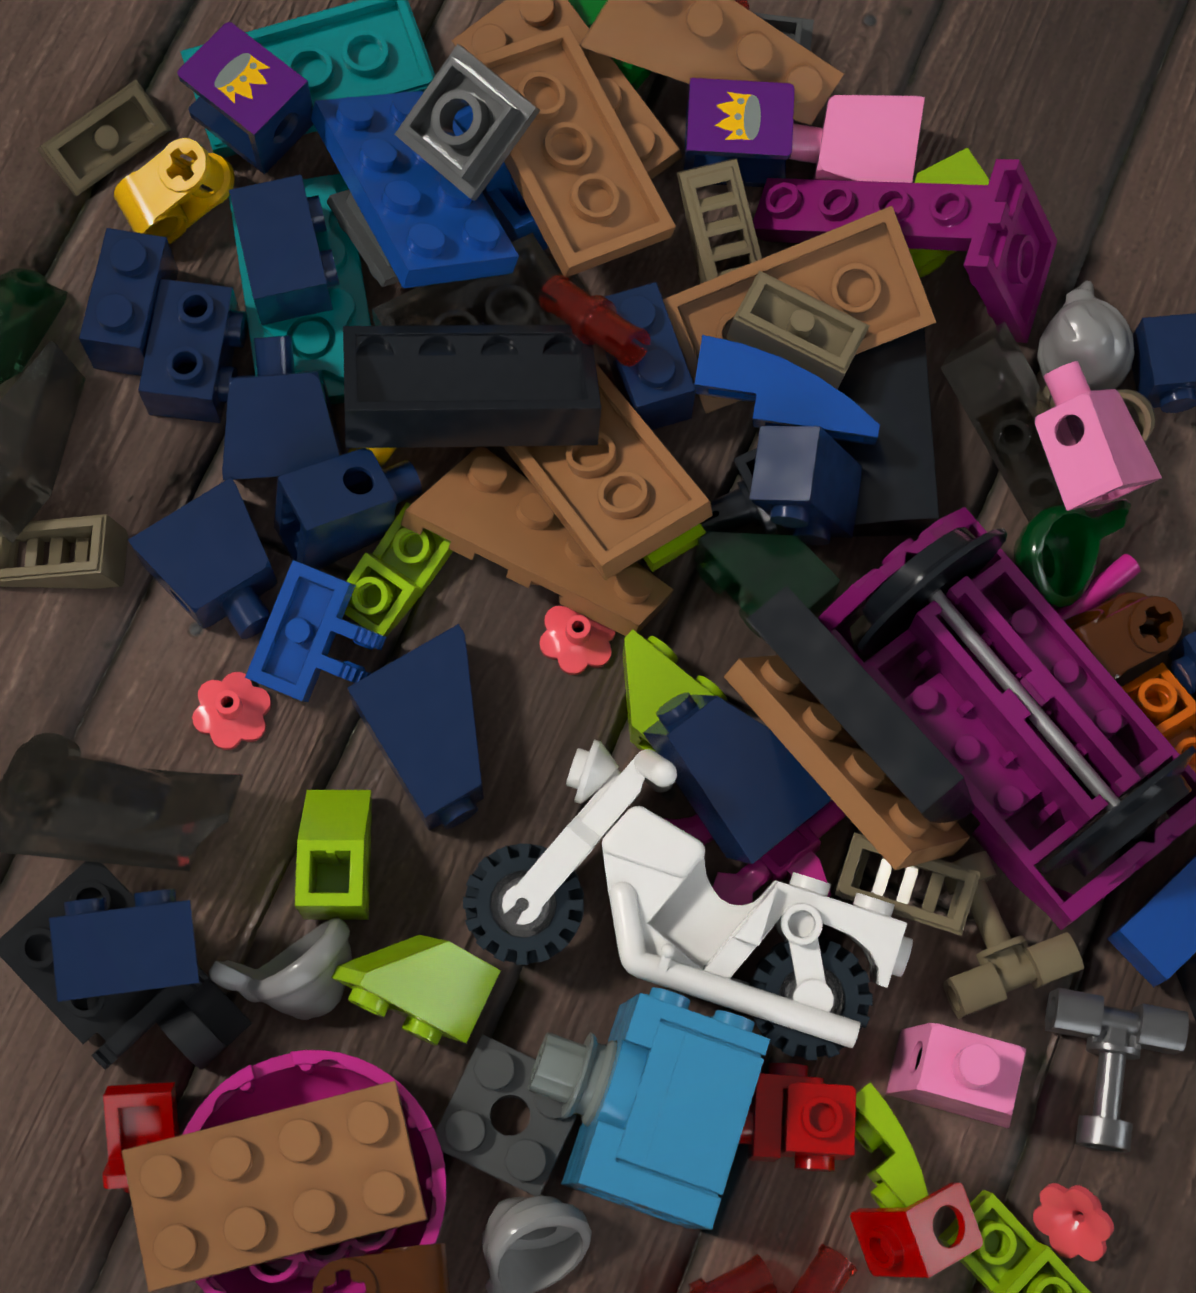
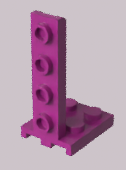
[753,159,1058,343]

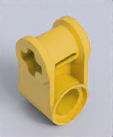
[114,138,235,244]

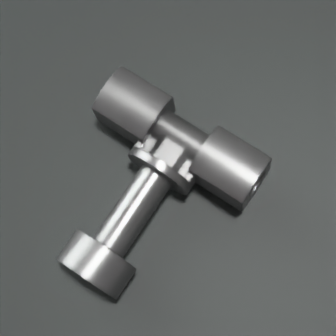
[1045,988,1189,1152]

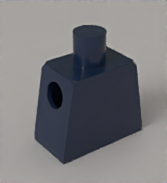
[222,335,344,480]
[274,448,422,570]
[128,477,277,639]

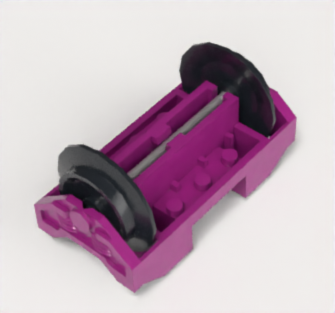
[817,507,1196,930]

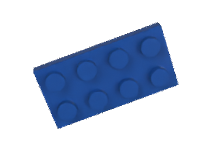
[311,91,519,289]

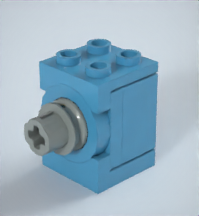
[527,987,770,1230]

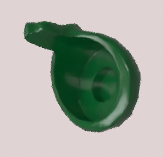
[1014,499,1131,608]

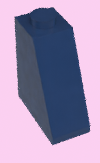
[347,624,484,831]
[643,692,832,864]

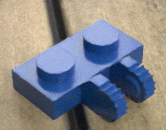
[245,560,387,702]

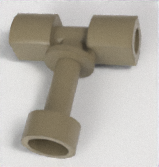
[943,851,1084,1020]

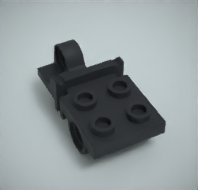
[0,854,252,1070]

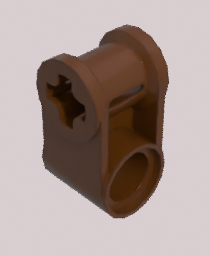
[1064,591,1183,679]
[312,1243,450,1293]

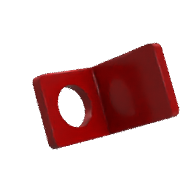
[850,1182,983,1278]

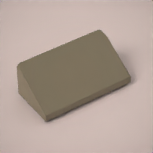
[37,80,171,196]
[727,270,870,390]

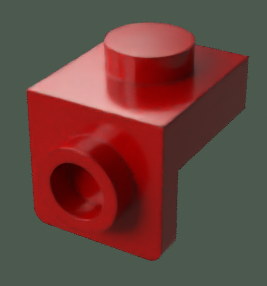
[739,1063,824,1162]
[102,1082,179,1194]
[781,1082,856,1172]

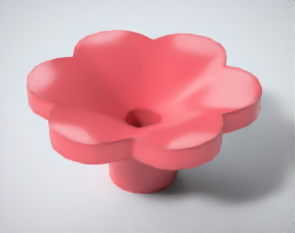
[539,606,616,675]
[192,672,272,750]
[1033,1183,1114,1262]

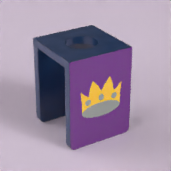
[177,22,314,175]
[683,78,795,188]

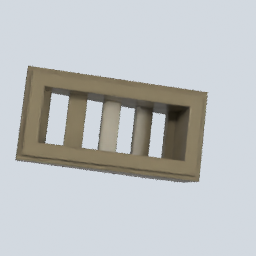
[677,158,762,284]
[0,514,128,589]
[835,832,981,936]

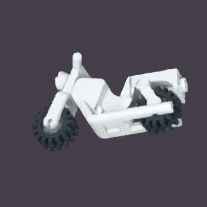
[463,739,913,1060]

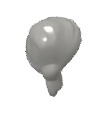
[1037,280,1135,391]
[209,917,352,1020]
[482,1196,592,1293]

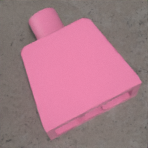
[789,95,925,183]
[1035,361,1162,511]
[886,1023,1026,1128]

